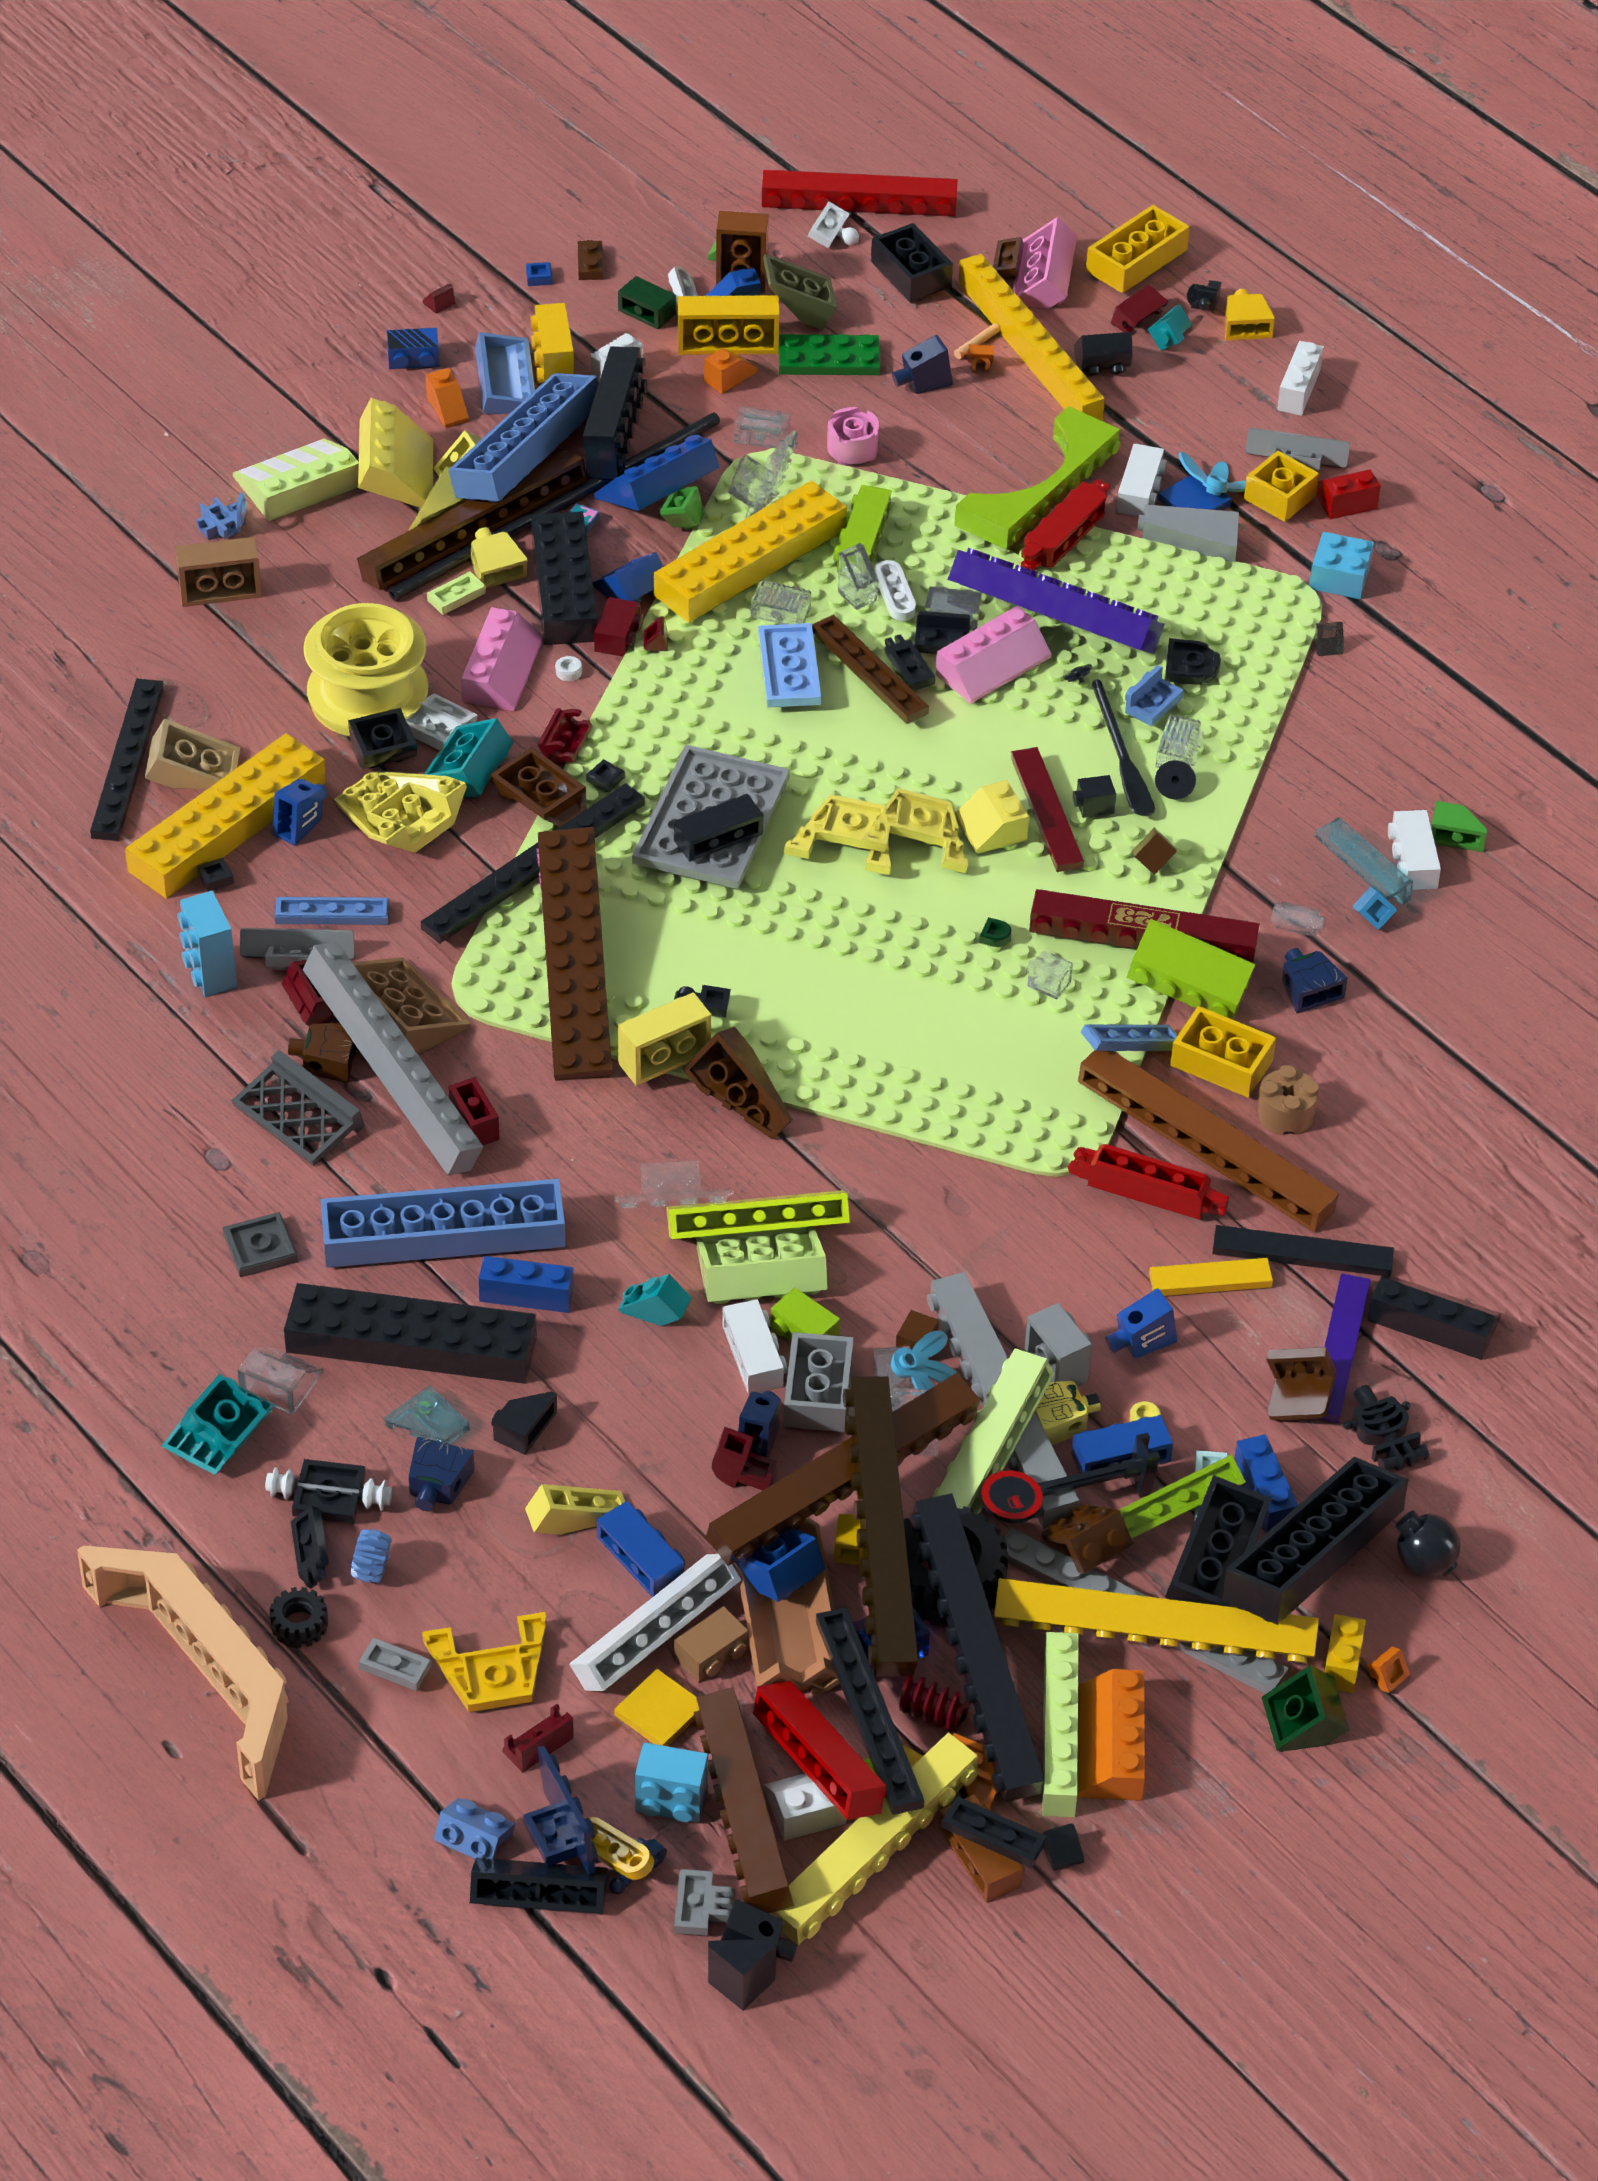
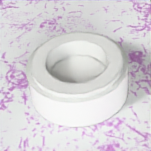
[555,656,582,681]

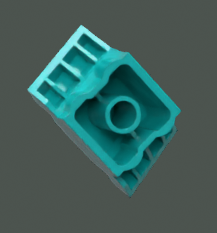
[161,1373,276,1475]

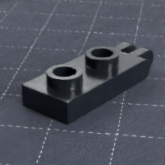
[884,634,935,691]
[291,1505,329,1589]

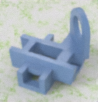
[196,493,247,540]

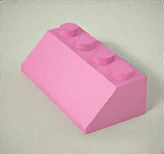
[1012,217,1077,309]
[935,606,1051,704]
[461,607,543,711]

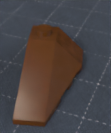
[683,1027,793,1139]

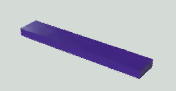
[1315,1273,1371,1423]

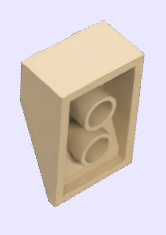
[145,719,240,790]

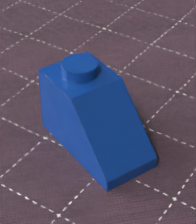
[706,268,761,296]

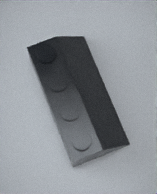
[1367,1275,1501,1360]

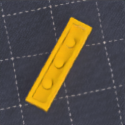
[1149,1258,1273,1296]

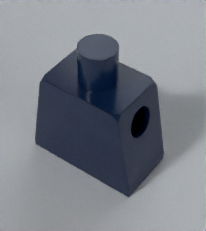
[892,335,953,394]

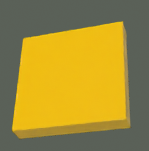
[614,1669,699,1746]

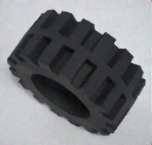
[270,1587,328,1648]

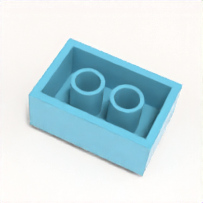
[177,891,237,997]

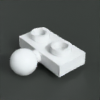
[808,201,859,248]

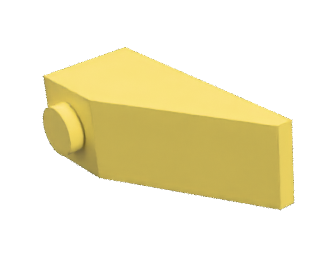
[408,466,467,531]
[525,1484,625,1535]

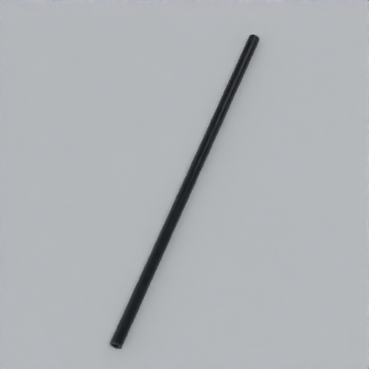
[389,412,720,601]

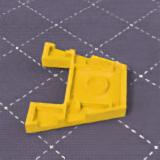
[422,1612,546,1712]

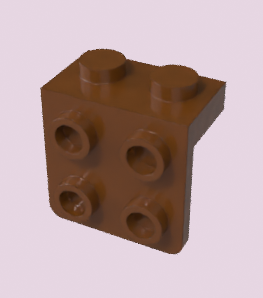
[1266,1347,1337,1420]
[1041,1504,1134,1573]

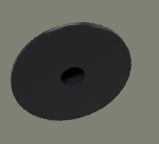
[1155,760,1196,800]

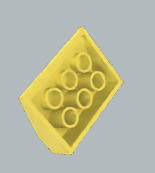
[358,398,433,508]

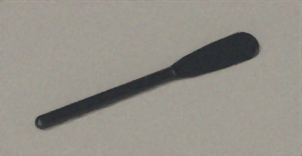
[1092,679,1155,816]

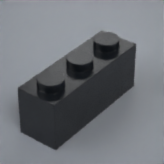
[674,794,764,862]

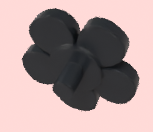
[1063,664,1093,683]

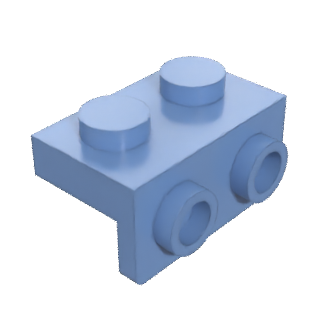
[1125,665,1184,727]
[434,1797,516,1859]

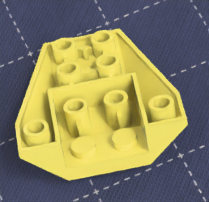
[334,771,467,853]

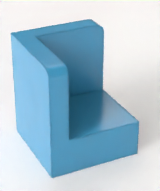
[1352,886,1397,930]

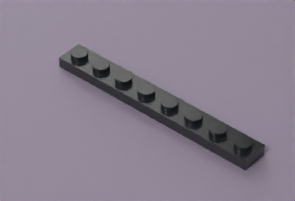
[90,678,164,841]
[816,1607,924,1815]

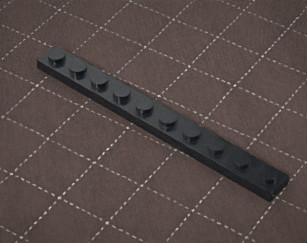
[421,783,645,944]

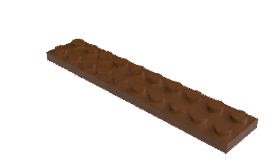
[538,827,613,1081]

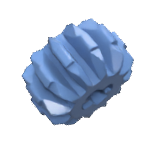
[351,1529,392,1583]

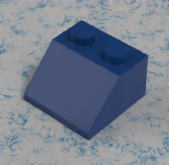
[592,552,664,603]
[735,1529,826,1602]

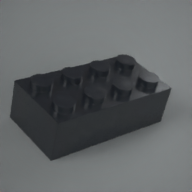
[1165,1475,1272,1607]

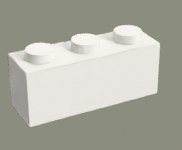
[1277,341,1324,416]
[1116,444,1167,517]
[1388,810,1441,890]
[722,1299,788,1395]

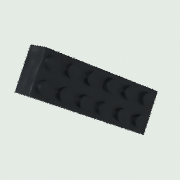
[583,346,648,479]
[531,511,597,645]

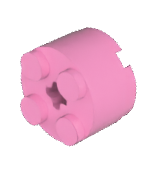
[827,407,879,467]

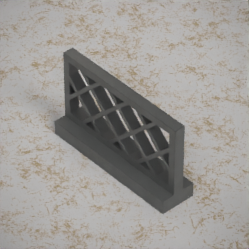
[231,1050,365,1166]

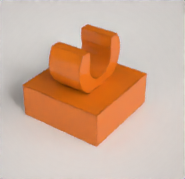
[968,344,994,373]
[1366,1646,1410,1693]

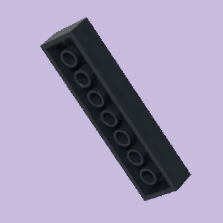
[284,1283,537,1384]
[1222,1456,1409,1625]

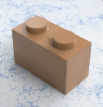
[674,1606,748,1682]

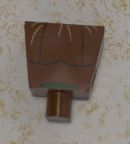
[288,1023,357,1083]

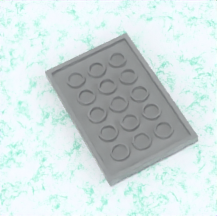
[632,744,790,889]

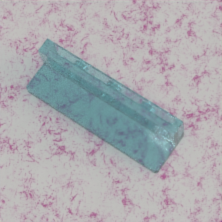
[1315,817,1413,905]

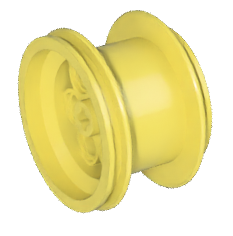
[304,603,429,737]

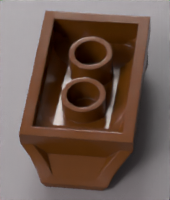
[490,747,587,827]

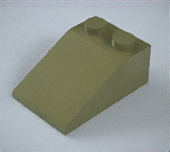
[763,254,837,330]

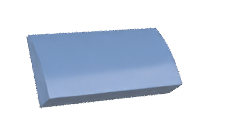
[475,332,535,414]

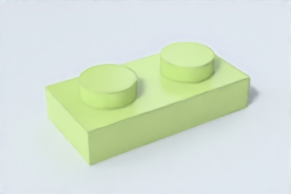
[427,572,486,615]

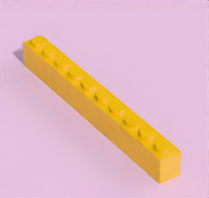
[958,254,1105,421]
[994,1578,1319,1663]

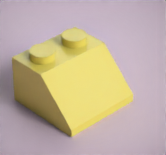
[955,780,1029,854]

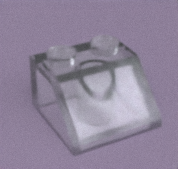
[237,1346,324,1415]

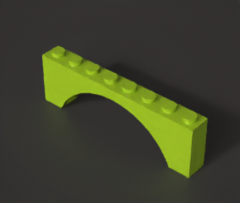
[954,406,1121,550]

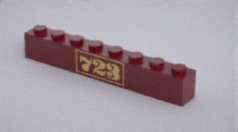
[1029,889,1260,963]

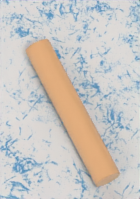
[954,323,1000,359]

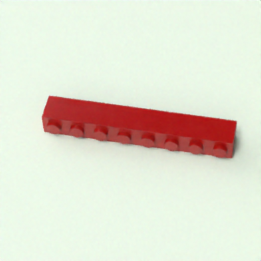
[762,170,958,217]

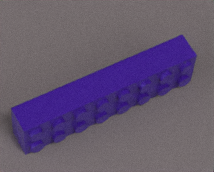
[947,547,1165,654]

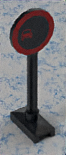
[980,1433,1160,1523]

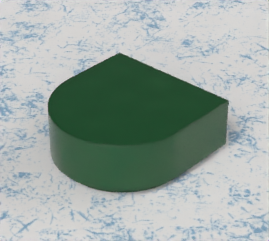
[979,917,1011,947]

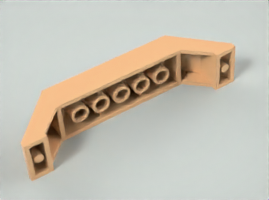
[77,1546,289,1801]

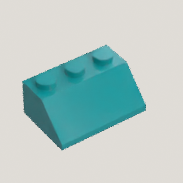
[424,718,514,798]

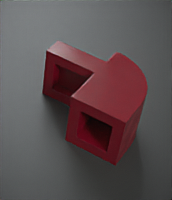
[711,1427,777,1491]

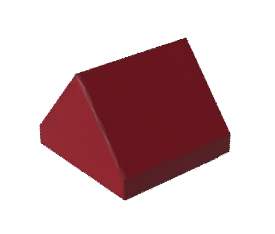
[422,284,456,314]
[643,616,668,651]

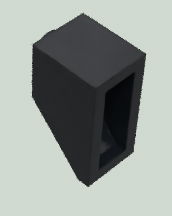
[491,1391,557,1455]

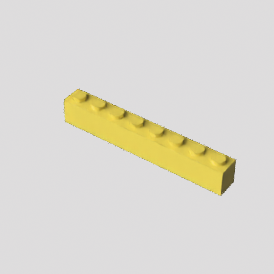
[769,1732,978,1946]

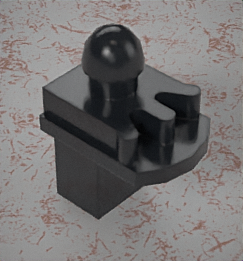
[1187,280,1222,311]

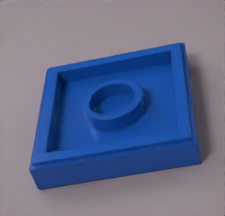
[1158,475,1232,510]

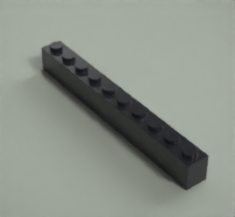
[910,1493,1045,1803]

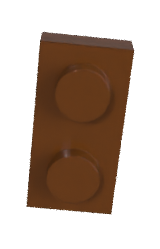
[993,237,1024,278]
[578,240,603,280]

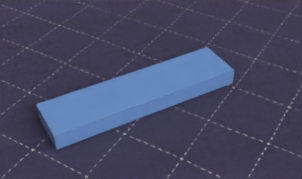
[275,897,389,925]
[1080,1024,1178,1051]

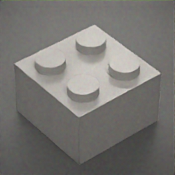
[1024,1303,1092,1387]

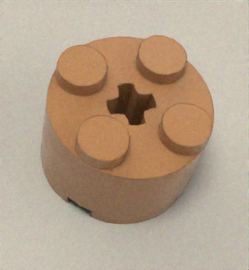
[1257,1065,1319,1135]

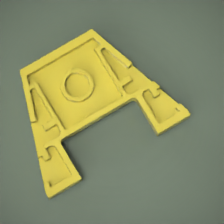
[860,788,968,873]
[784,795,891,875]

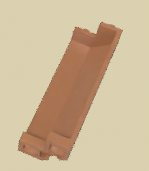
[736,1518,840,1695]

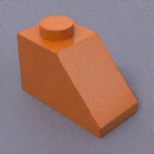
[704,348,758,394]
[426,368,469,428]

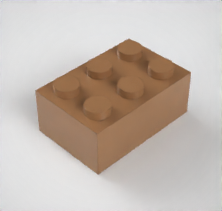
[175,537,262,607]

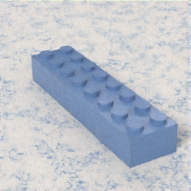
[448,373,599,502]
[320,1179,565,1268]

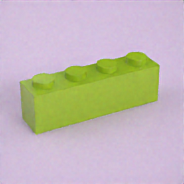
[833,485,892,578]

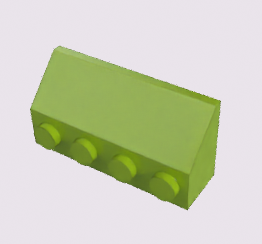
[1126,919,1256,1020]

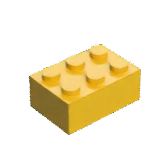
[530,303,574,383]
[1170,1006,1276,1098]

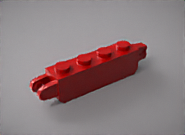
[1021,479,1110,571]
[1067,1144,1229,1220]

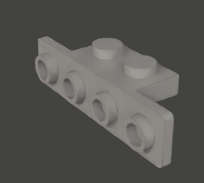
[1245,427,1350,470]
[240,928,354,970]

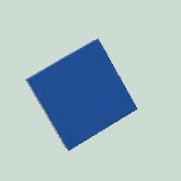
[526,262,553,286]

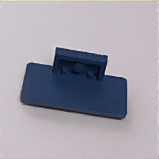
[523,1746,598,1875]

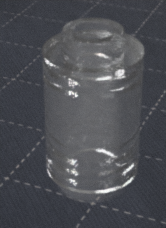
[1271,901,1325,937]

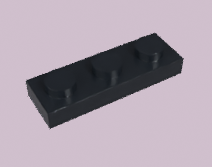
[942,1796,1047,1868]

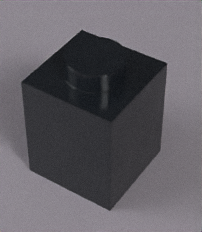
[1073,775,1116,818]

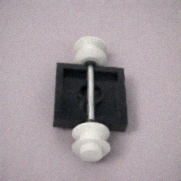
[265,1459,392,1523]

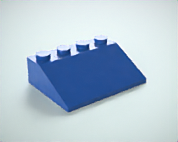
[593,435,720,511]

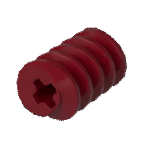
[899,1675,971,1733]

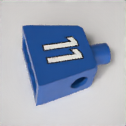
[273,779,328,846]
[1105,1288,1177,1358]

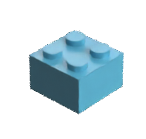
[1309,532,1374,599]
[635,1742,708,1823]

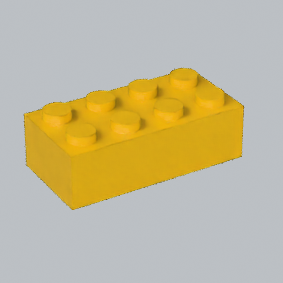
[1086,205,1190,294]
[678,295,779,355]

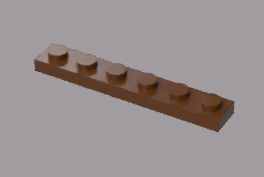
[812,614,929,724]

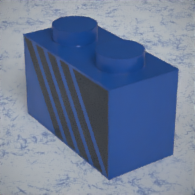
[387,328,440,369]

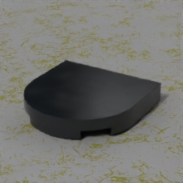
[1165,638,1221,684]

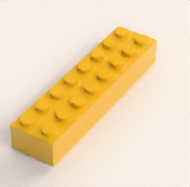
[654,480,847,623]
[125,733,326,899]

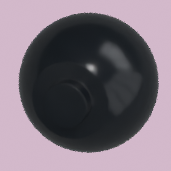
[1395,1510,1460,1577]

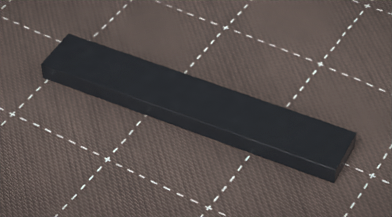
[1212,1225,1394,1276]

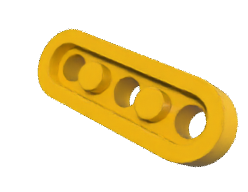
[589,1817,654,1880]

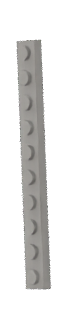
[1005,1528,1288,1694]

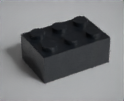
[871,223,953,302]

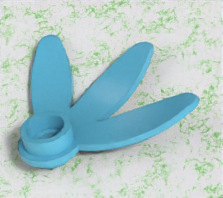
[1179,452,1246,496]
[891,1330,957,1395]

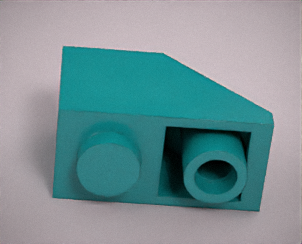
[618,1274,693,1326]

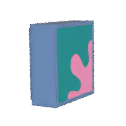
[570,503,599,533]

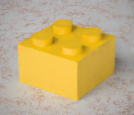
[1244,450,1319,522]

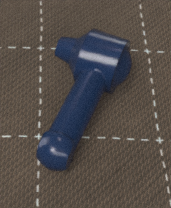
[609,1838,667,1894]

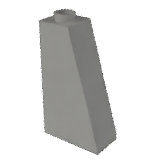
[1138,505,1239,562]

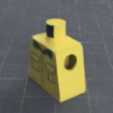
[1035,1381,1101,1445]

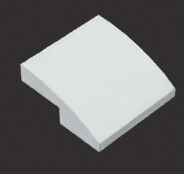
[406,693,478,750]

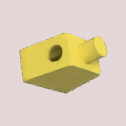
[471,527,528,588]

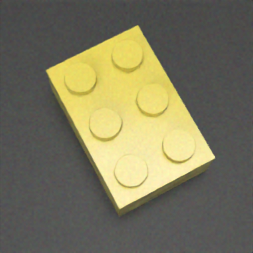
[618,992,711,1086]

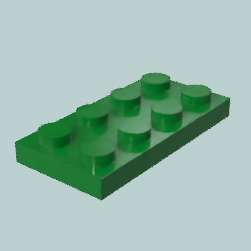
[779,334,880,375]

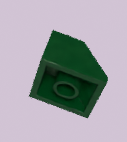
[1262,1665,1349,1752]

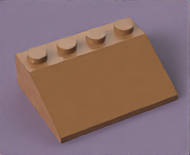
[352,957,471,1055]

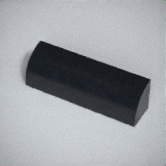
[470,1858,608,1914]

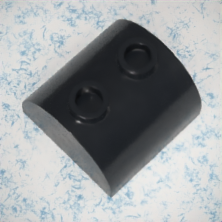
[1074,332,1132,376]
[348,708,417,769]

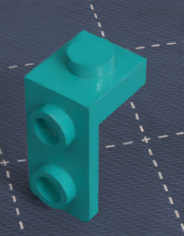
[1148,304,1192,350]

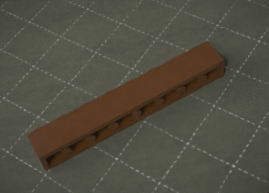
[694,1687,794,1914]

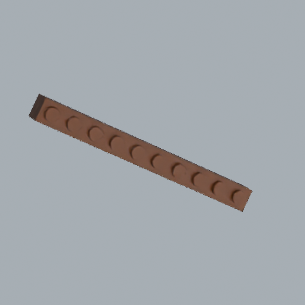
[1078,1050,1339,1232]

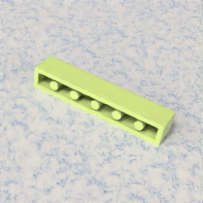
[933,1349,1054,1515]
[1042,1632,1078,1817]

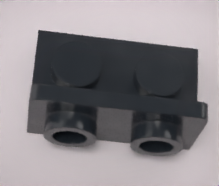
[914,611,970,654]

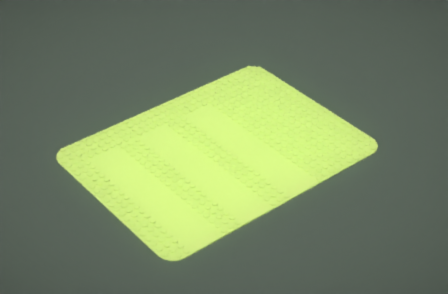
[451,448,1322,1177]

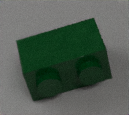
[618,276,676,329]

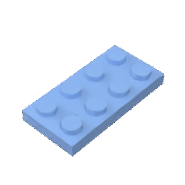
[758,623,821,707]

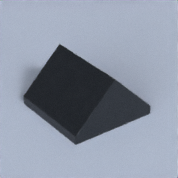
[708,1939,776,2011]

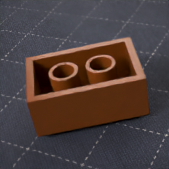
[716,211,769,292]

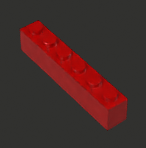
[753,1681,887,1820]

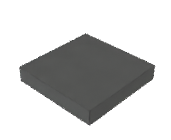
[222,1212,298,1277]

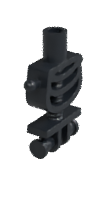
[1343,1385,1429,1471]

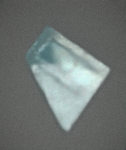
[384,1385,470,1444]

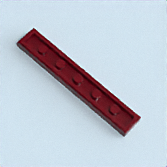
[1011,747,1084,872]

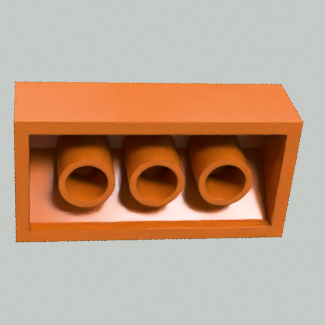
[1077,1669,1145,1801]

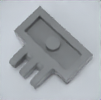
[674,1869,735,1936]

